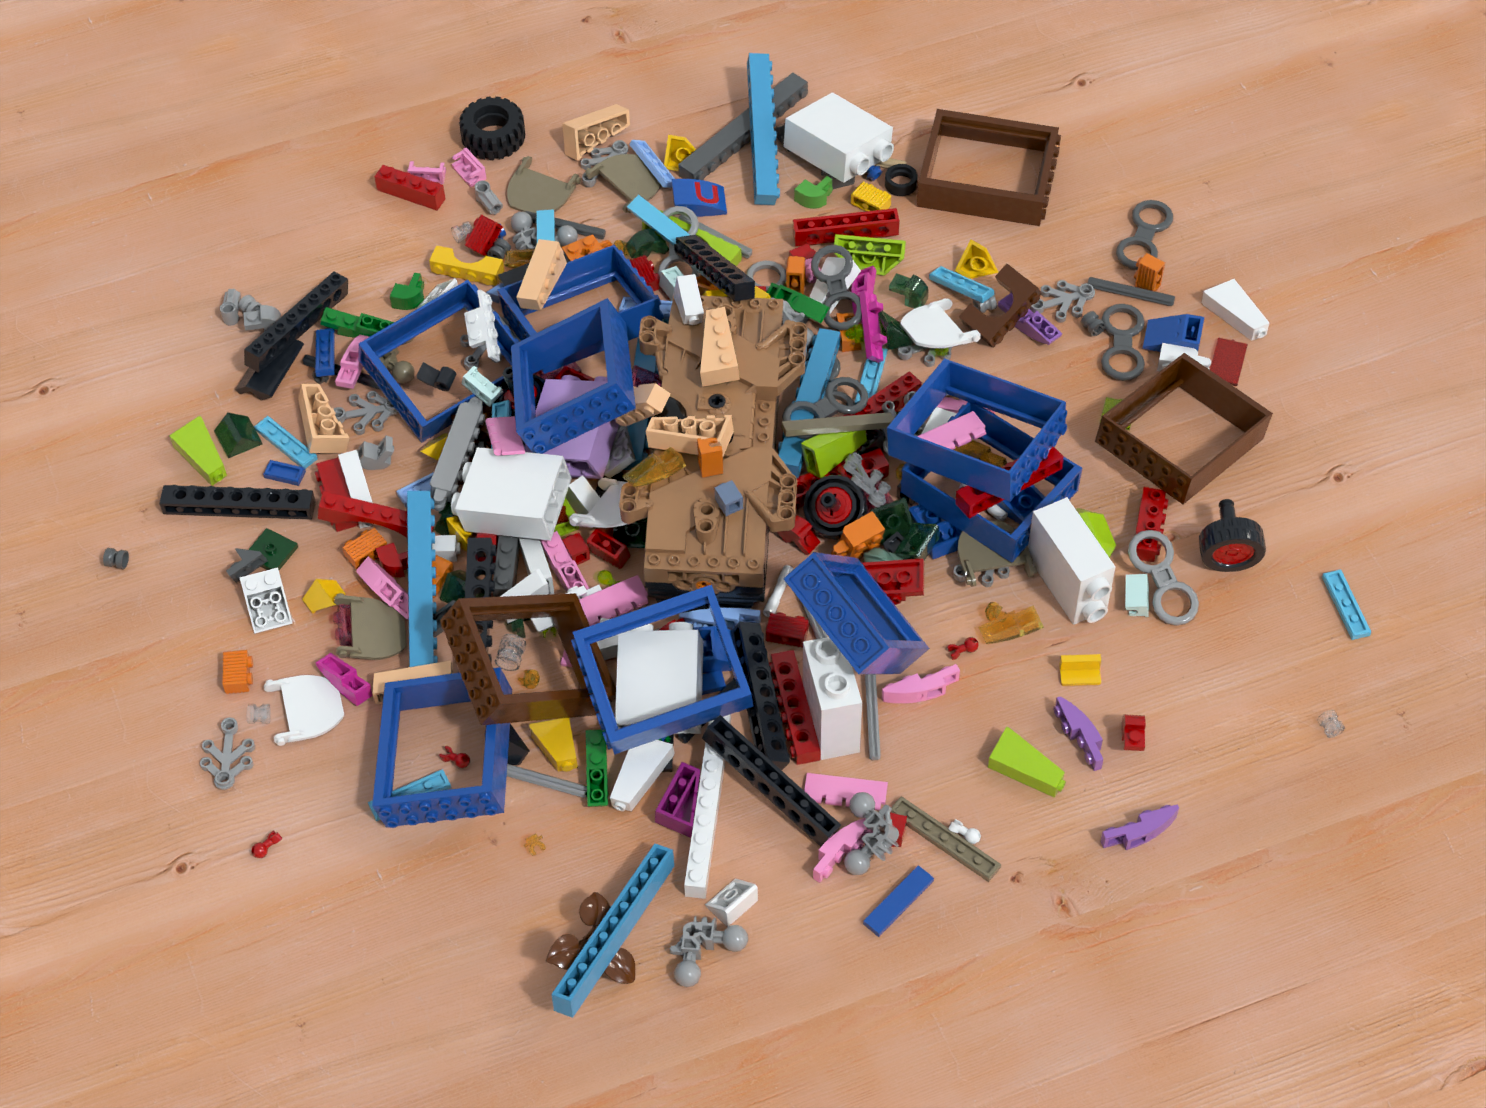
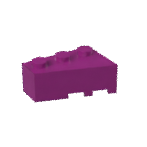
[655,762,700,838]

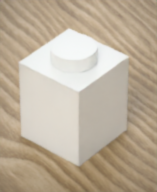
[432,535,461,562]

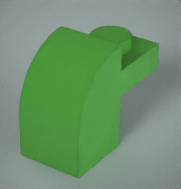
[794,176,833,209]

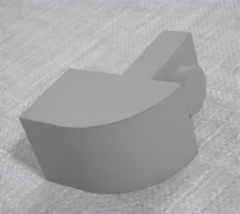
[243,305,282,332]
[357,435,394,470]

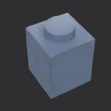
[714,480,743,516]

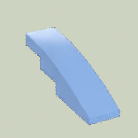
[679,608,761,630]

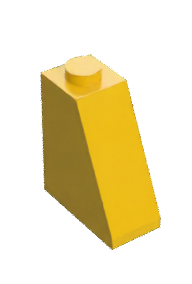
[529,718,578,772]

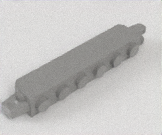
[430,397,485,511]

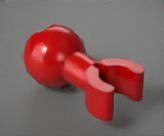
[947,637,979,660]
[439,746,470,769]
[251,830,282,858]

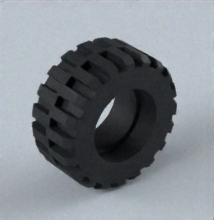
[459,96,526,160]

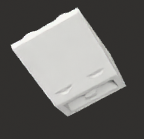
[240,568,293,634]

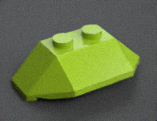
[834,234,906,276]
[1075,508,1116,558]

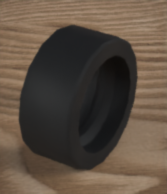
[885,164,918,196]

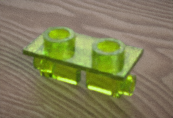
[846,323,865,343]

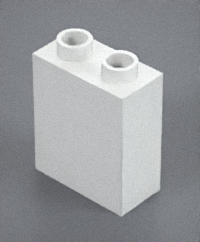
[784,92,894,183]
[451,447,572,541]
[1028,497,1115,625]
[615,622,703,734]
[803,637,862,760]

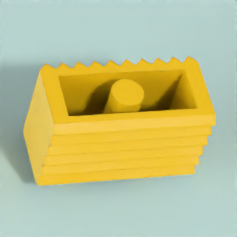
[851,181,891,211]

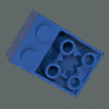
[1142,314,1204,352]
[694,626,733,673]

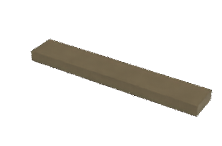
[781,412,894,437]
[890,796,1001,882]

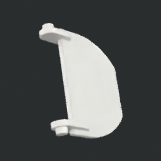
[900,298,980,348]
[569,478,627,528]
[264,675,344,746]

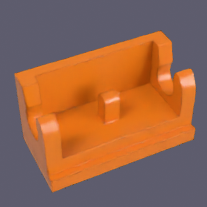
[836,313,861,352]
[697,438,723,478]

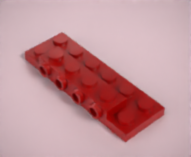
[862,558,925,605]

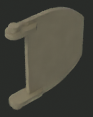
[585,154,660,213]
[507,156,581,213]
[958,520,1037,587]
[334,593,406,660]

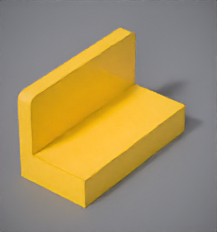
[1059,654,1101,686]

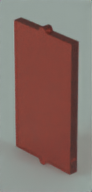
[1210,337,1248,386]

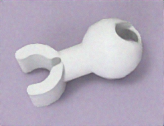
[948,819,981,844]

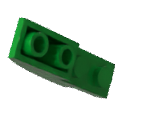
[767,283,829,324]
[320,307,394,338]
[585,729,608,807]

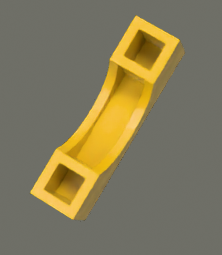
[429,245,504,286]

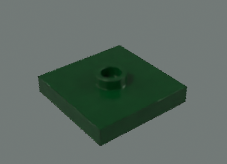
[249,528,298,570]

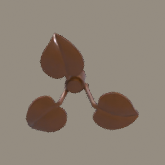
[546,892,635,984]

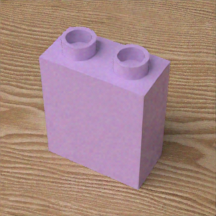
[524,375,619,479]

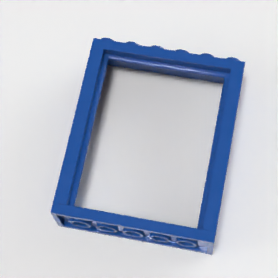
[497,245,664,374]
[358,280,520,443]
[511,298,636,454]
[887,358,1067,501]
[900,402,1082,563]
[784,552,930,674]
[571,585,753,755]
[372,667,512,828]

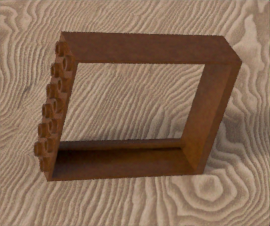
[917,109,1061,226]
[1095,353,1273,505]
[440,593,616,725]

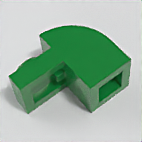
[390,273,424,310]

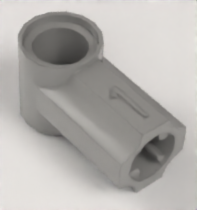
[475,181,503,215]
[220,289,241,326]

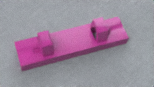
[859,290,887,363]

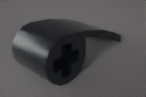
[417,362,457,391]

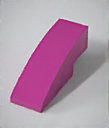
[316,653,372,706]

